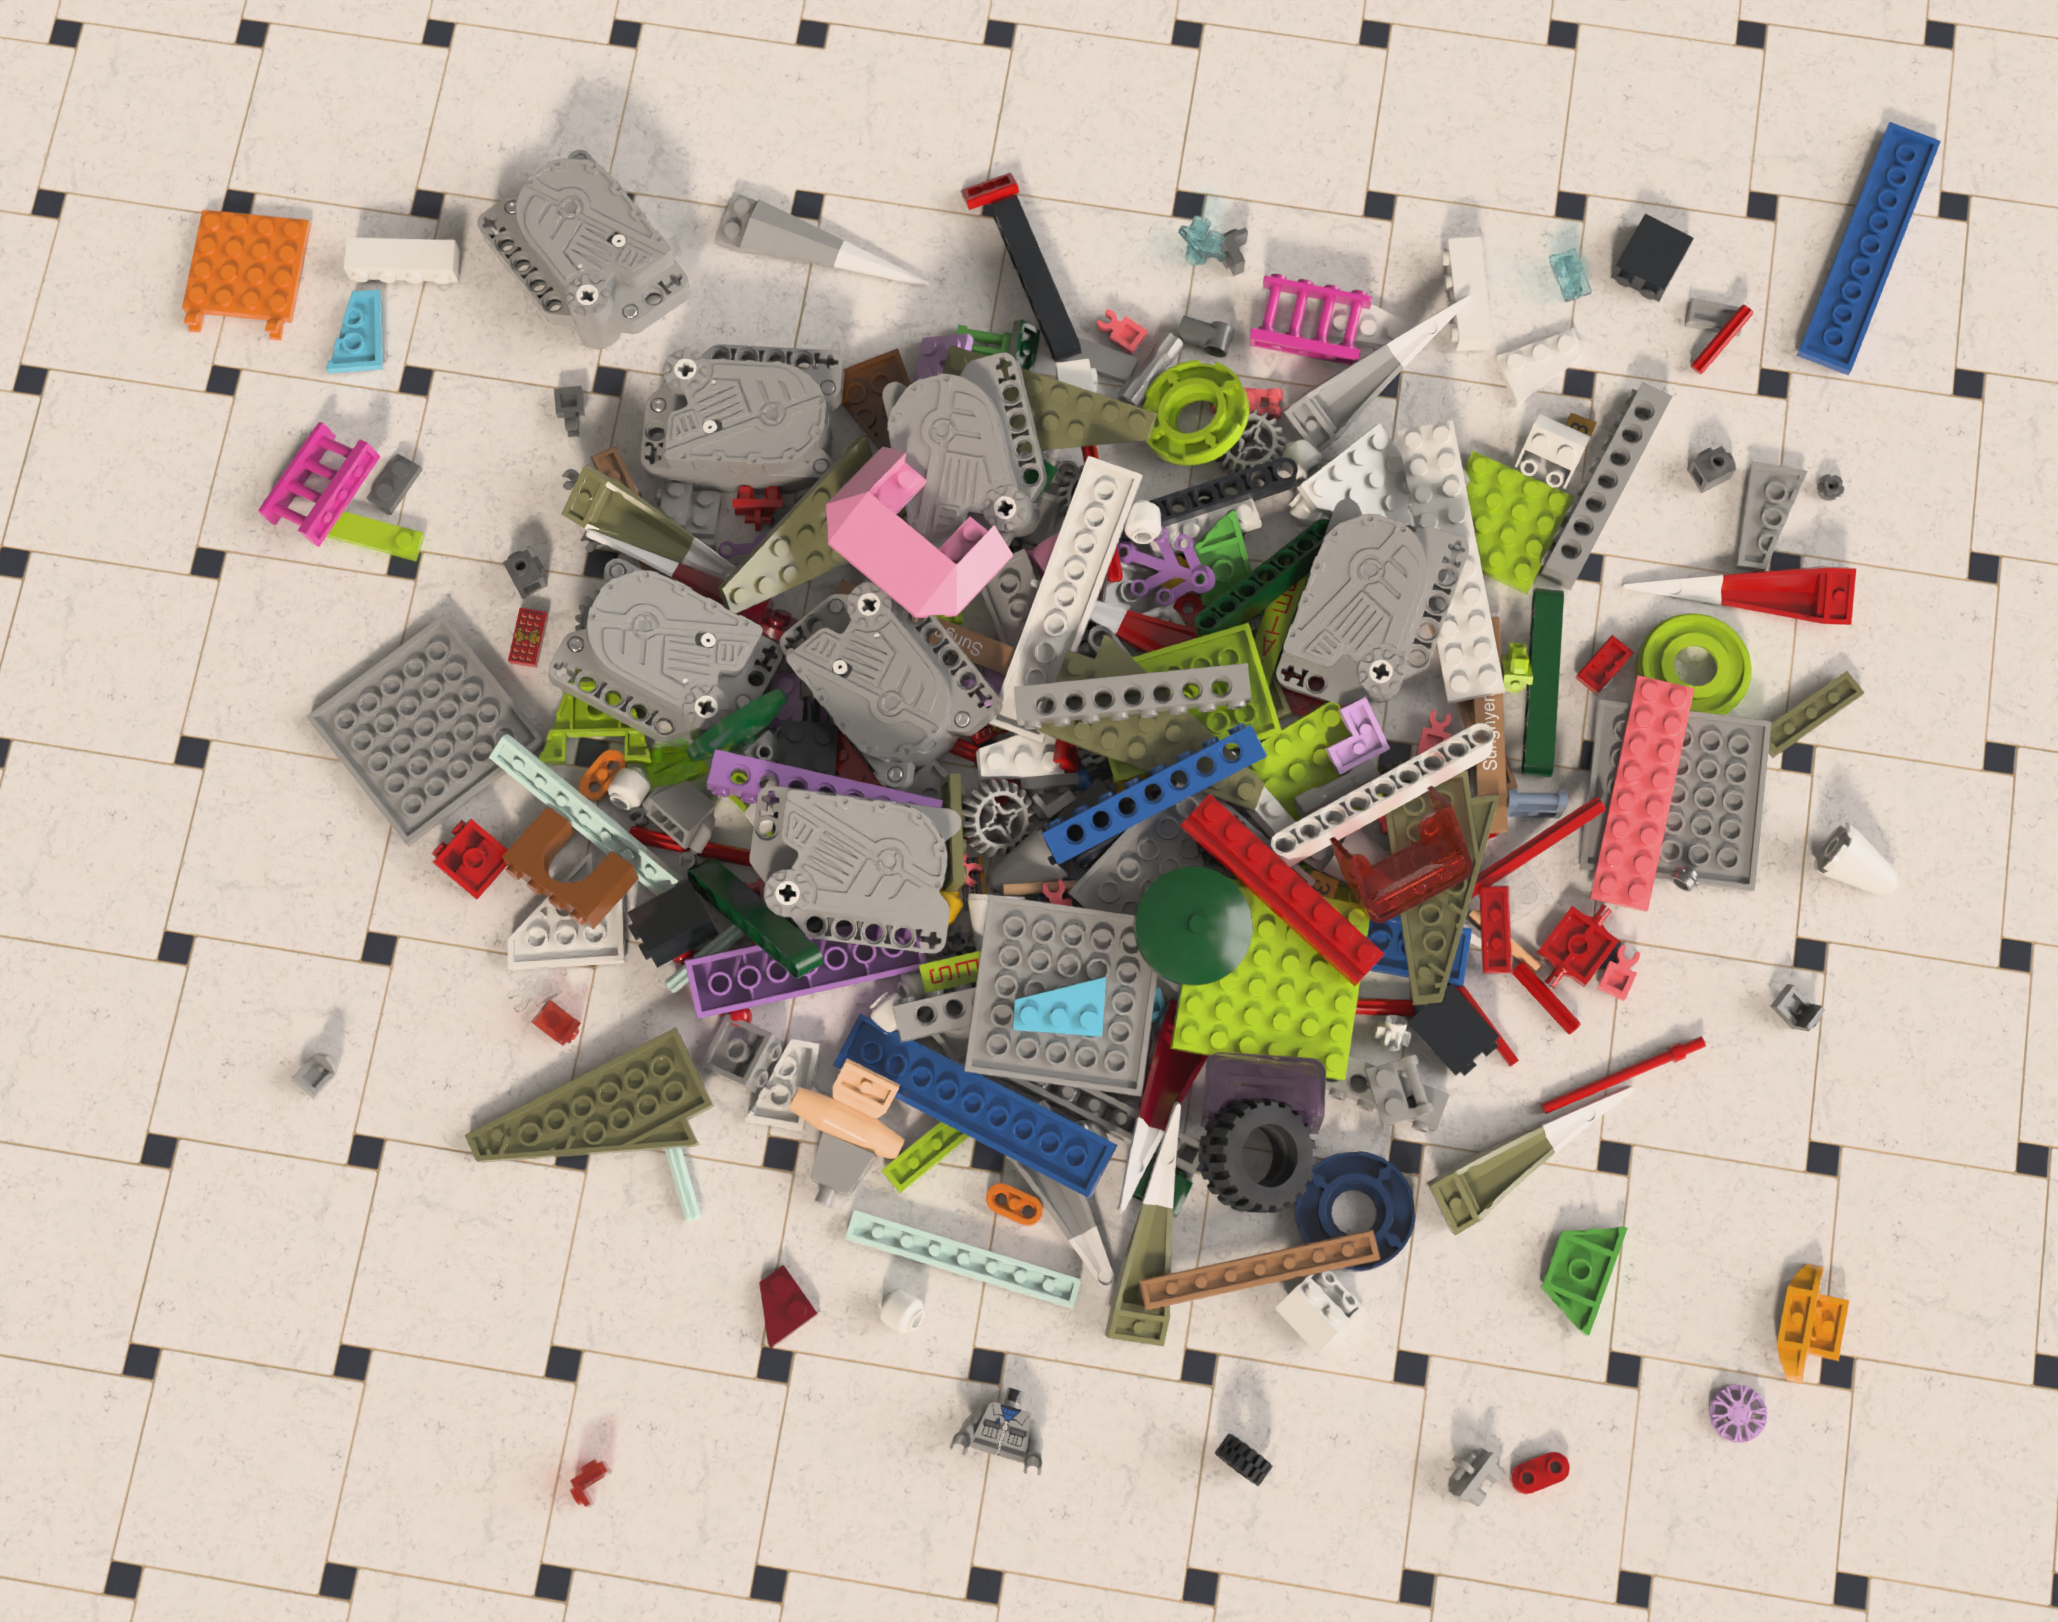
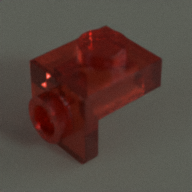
[531,999,581,1046]
[570,1459,612,1508]

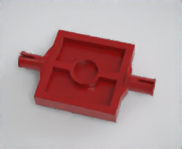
[1537,904,1620,988]

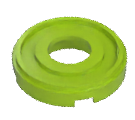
[1143,360,1249,466]
[1635,613,1752,715]

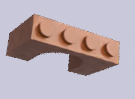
[502,806,639,930]

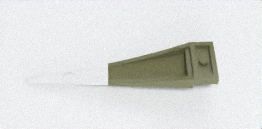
[561,464,776,600]
[1426,1086,1635,1236]
[1105,1102,1181,1346]

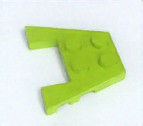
[539,682,652,766]

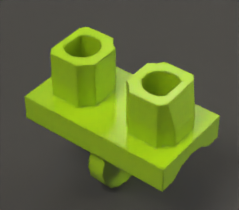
[1501,642,1533,693]

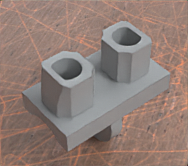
[1448,1448,1505,1507]

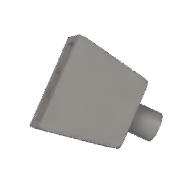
[810,1131,876,1208]

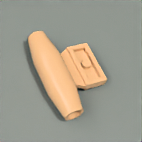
[788,1059,905,1160]

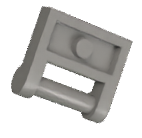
[1365,1055,1434,1128]

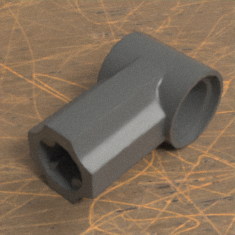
[1176,316,1235,358]

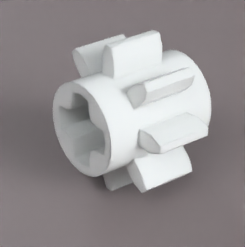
[1375,1015,1412,1051]

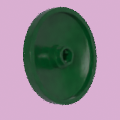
[685,689,789,762]
[1133,866,1253,986]

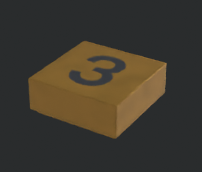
[1566,412,1597,450]
[1310,869,1340,899]

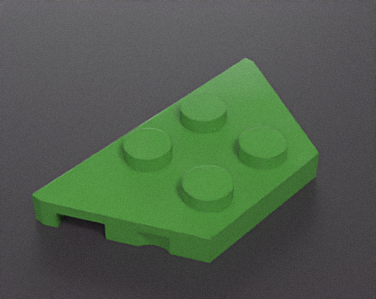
[1194,510,1264,615]
[1540,1226,1628,1337]

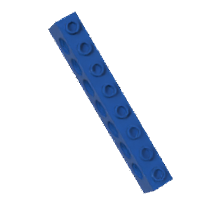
[1042,723,1268,865]

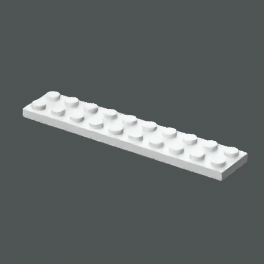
[1397,420,1505,704]
[989,456,1142,743]

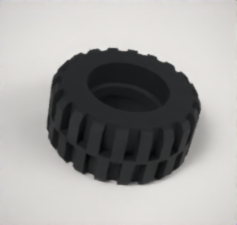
[1198,1098,1317,1213]

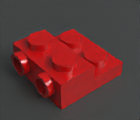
[431,819,507,900]

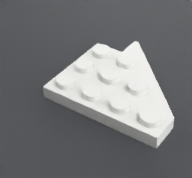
[1296,423,1415,527]
[507,854,625,970]

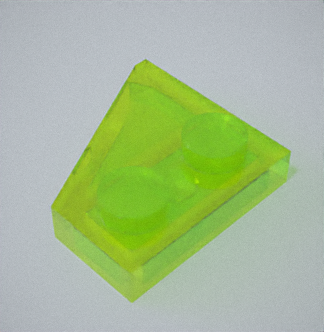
[642,745,710,789]

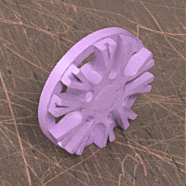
[1709,1385,1768,1443]

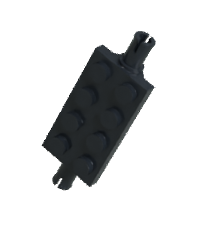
[772,696,839,834]

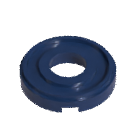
[1295,1151,1416,1272]

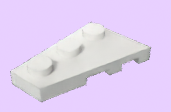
[1327,289,1411,348]

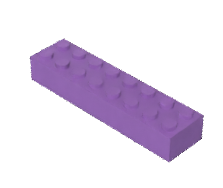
[684,923,927,1019]

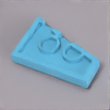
[326,290,383,374]
[1012,977,1106,1037]

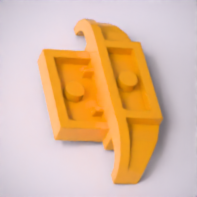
[1777,1263,1850,1384]

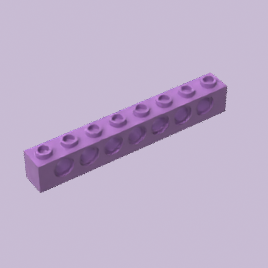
[707,749,943,808]

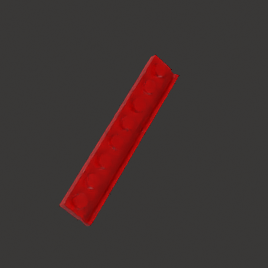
[1180,794,1384,987]

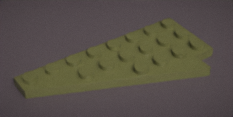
[1037,635,1265,812]

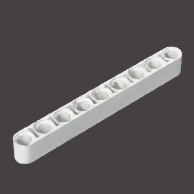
[1271,723,1494,867]

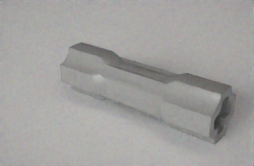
[1117,332,1183,407]
[1293,759,1380,819]

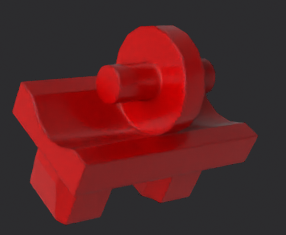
[732,486,785,532]

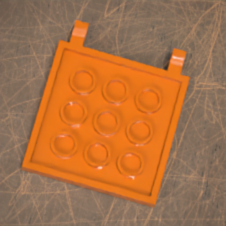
[182,210,311,341]

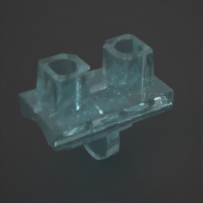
[1178,216,1226,266]
[1548,248,1592,302]

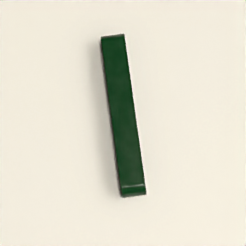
[1194,519,1330,639]
[1521,588,1564,778]
[687,857,824,979]

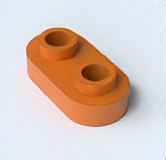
[579,750,627,802]
[986,1183,1043,1227]

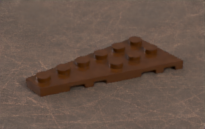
[841,348,911,450]

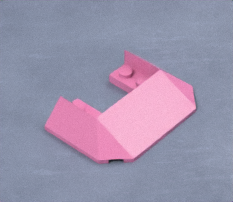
[825,447,1013,618]

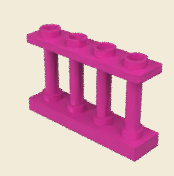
[1250,274,1372,366]
[258,422,381,547]

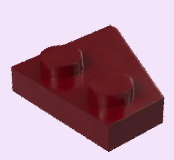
[759,1265,819,1349]

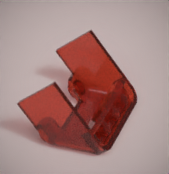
[1329,785,1473,923]

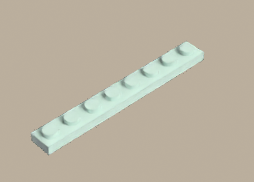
[489,734,683,896]
[845,1210,1082,1309]

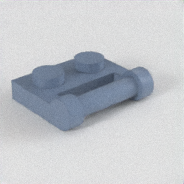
[1507,790,1568,819]

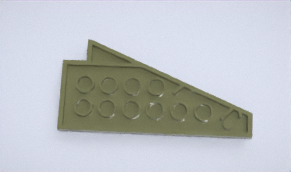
[942,345,1158,453]
[718,436,908,613]
[1382,771,1499,1005]
[465,1027,715,1163]

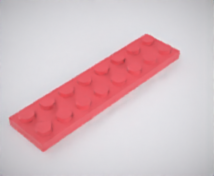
[1589,676,1694,912]

